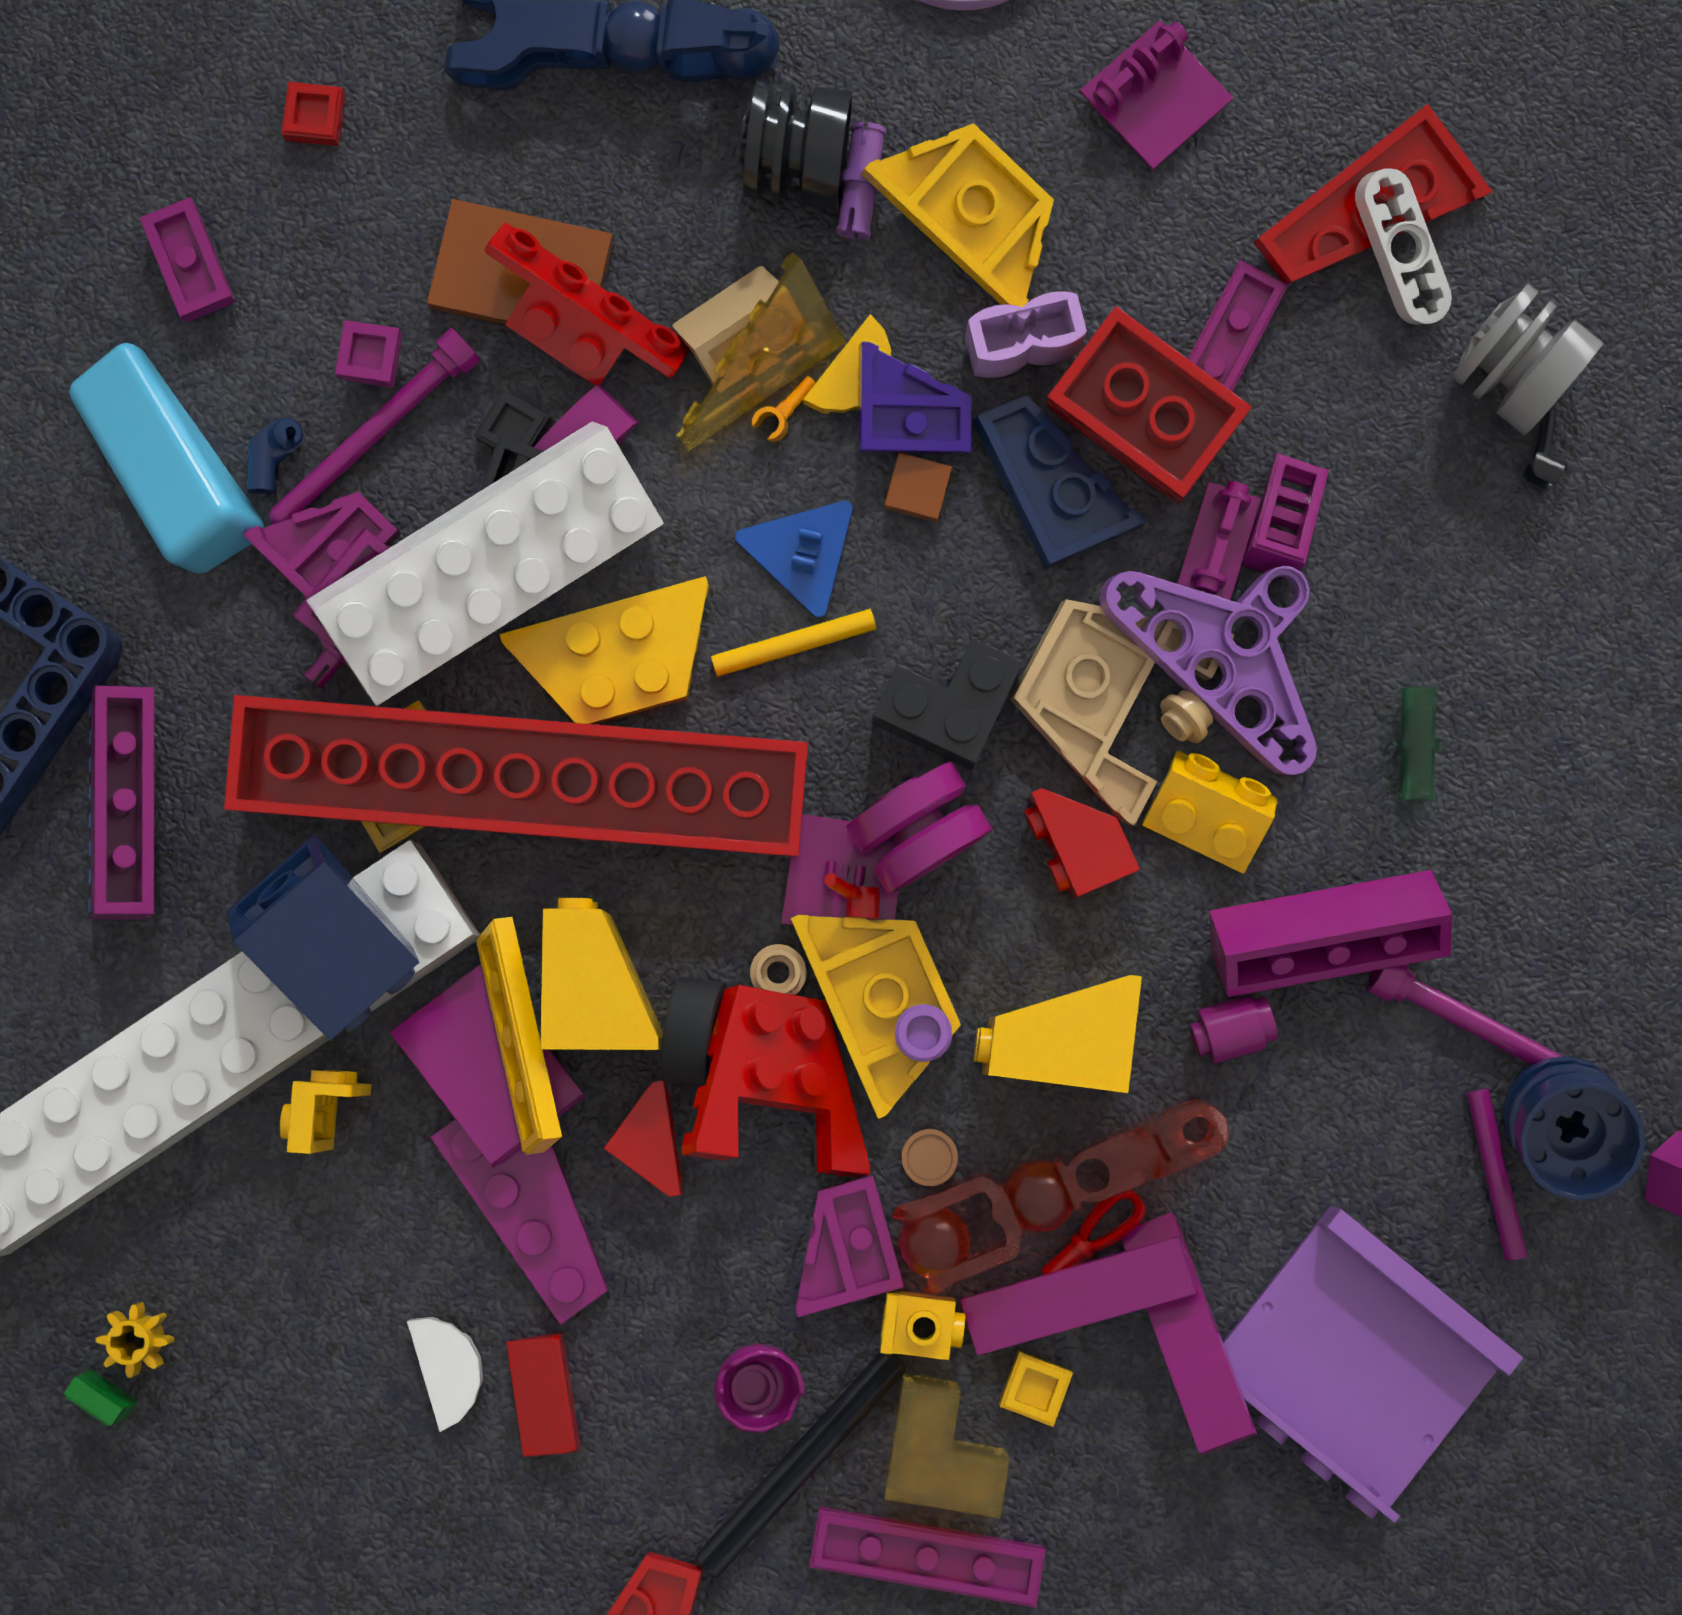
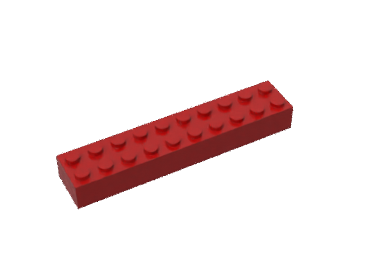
[224,695,808,857]

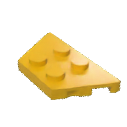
[860,123,1054,307]
[499,576,709,725]
[791,915,961,1119]

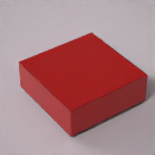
[281,82,346,146]

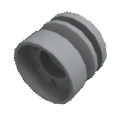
[1451,283,1603,436]

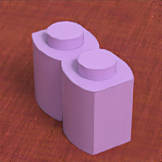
[965,292,1087,378]

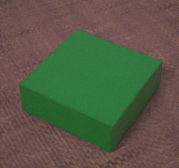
[63,1370,138,1427]

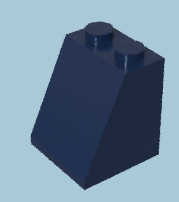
[227,834,420,1041]

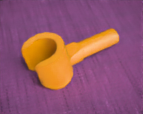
[752,376,816,442]

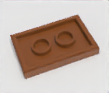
[427,199,614,325]

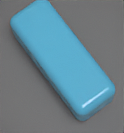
[69,343,264,574]

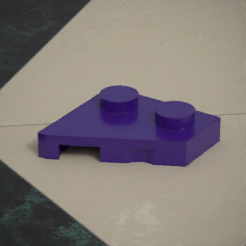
[858,342,972,454]

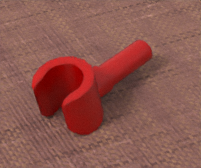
[824,873,880,919]

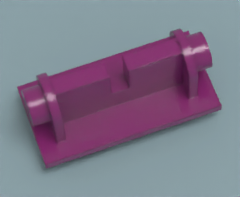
[1177,481,1261,600]

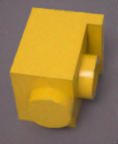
[879,1290,965,1360]

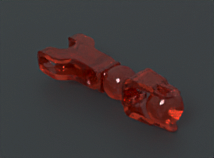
[891,1098,1229,1294]

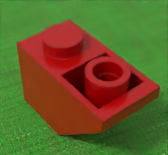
[1024,788,1140,900]

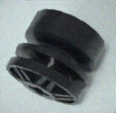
[739,79,853,209]

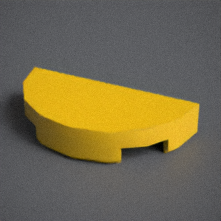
[803,314,891,414]

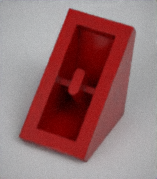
[604,1080,684,1197]

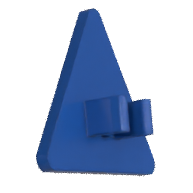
[735,500,853,619]

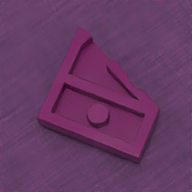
[243,492,401,597]
[796,1175,904,1317]

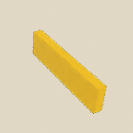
[476,917,562,1155]

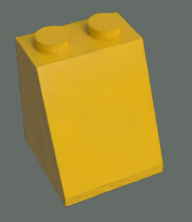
[541,898,663,1050]
[973,975,1142,1093]

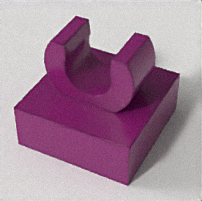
[335,320,403,388]

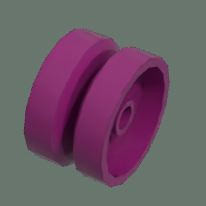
[846,762,993,895]

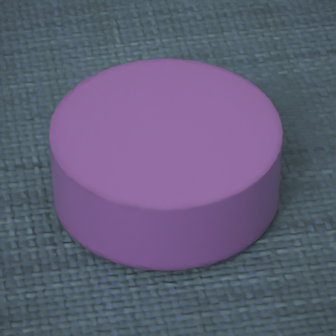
[894,1004,952,1062]

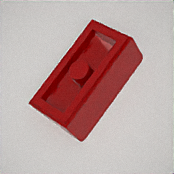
[506,1332,581,1457]

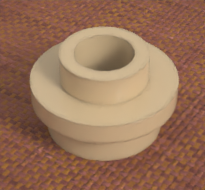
[1160,690,1213,743]
[750,944,806,995]

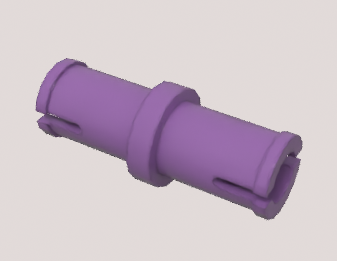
[835,122,887,240]

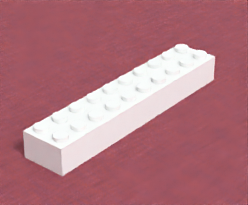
[0,840,480,1257]

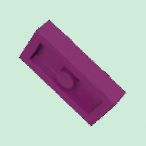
[139,197,236,323]

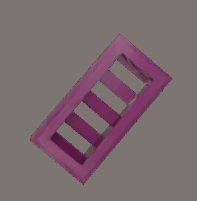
[1242,453,1329,580]

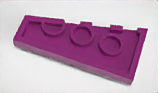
[430,1119,609,1325]

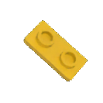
[1142,751,1277,874]
[280,1070,372,1154]

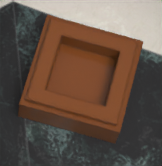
[884,452,952,523]

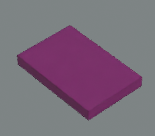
[390,964,585,1168]

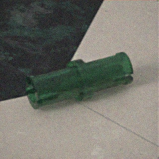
[1395,687,1441,801]

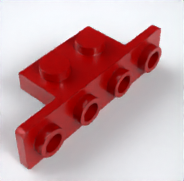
[484,223,689,386]

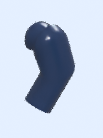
[247,418,304,494]

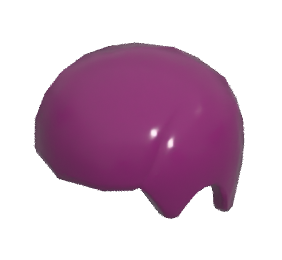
[713,1343,805,1433]

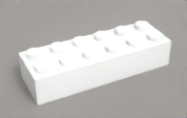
[306,421,664,706]

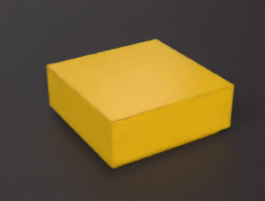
[999,1350,1073,1427]

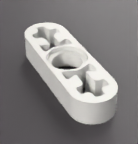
[1355,168,1452,325]

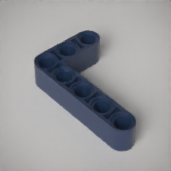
[0,558,122,836]

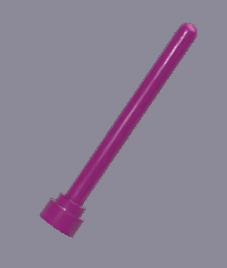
[269,327,482,524]
[1366,964,1561,1065]

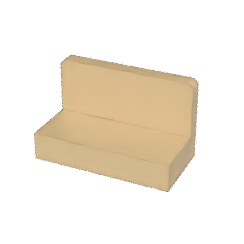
[672,266,809,392]

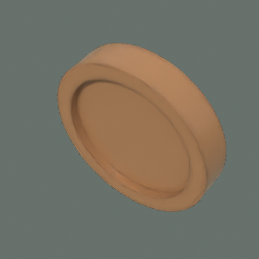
[901,1129,958,1186]

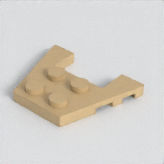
[1010,599,1235,826]

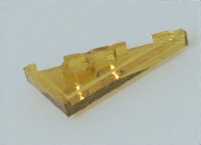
[676,253,846,452]

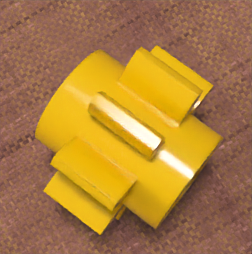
[96,1302,174,1378]

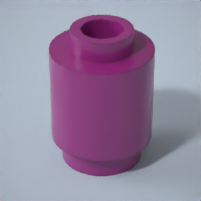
[1189,995,1278,1065]

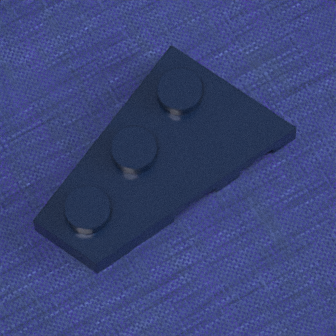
[973,395,1147,570]

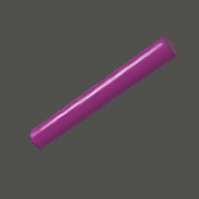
[1466,1088,1528,1261]

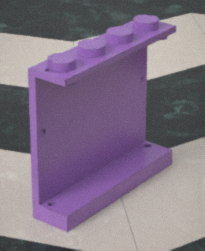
[1223,1206,1523,1523]

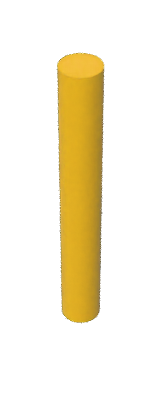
[711,609,877,677]

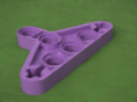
[1099,566,1317,775]

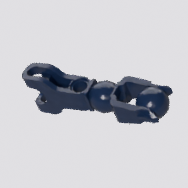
[444,0,779,90]

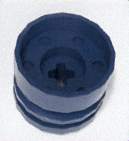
[1502,1056,1646,1201]

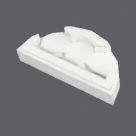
[407,1317,483,1432]

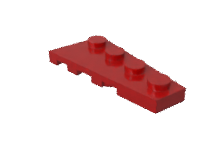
[1253,104,1493,284]

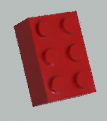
[1047,306,1252,505]

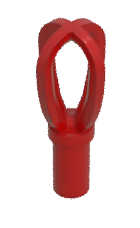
[1041,1187,1145,1274]

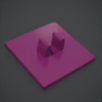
[781,814,899,926]

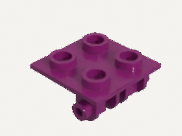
[1079,20,1233,170]

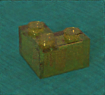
[884,1373,1010,1519]

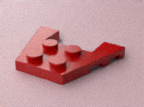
[682,985,870,1178]

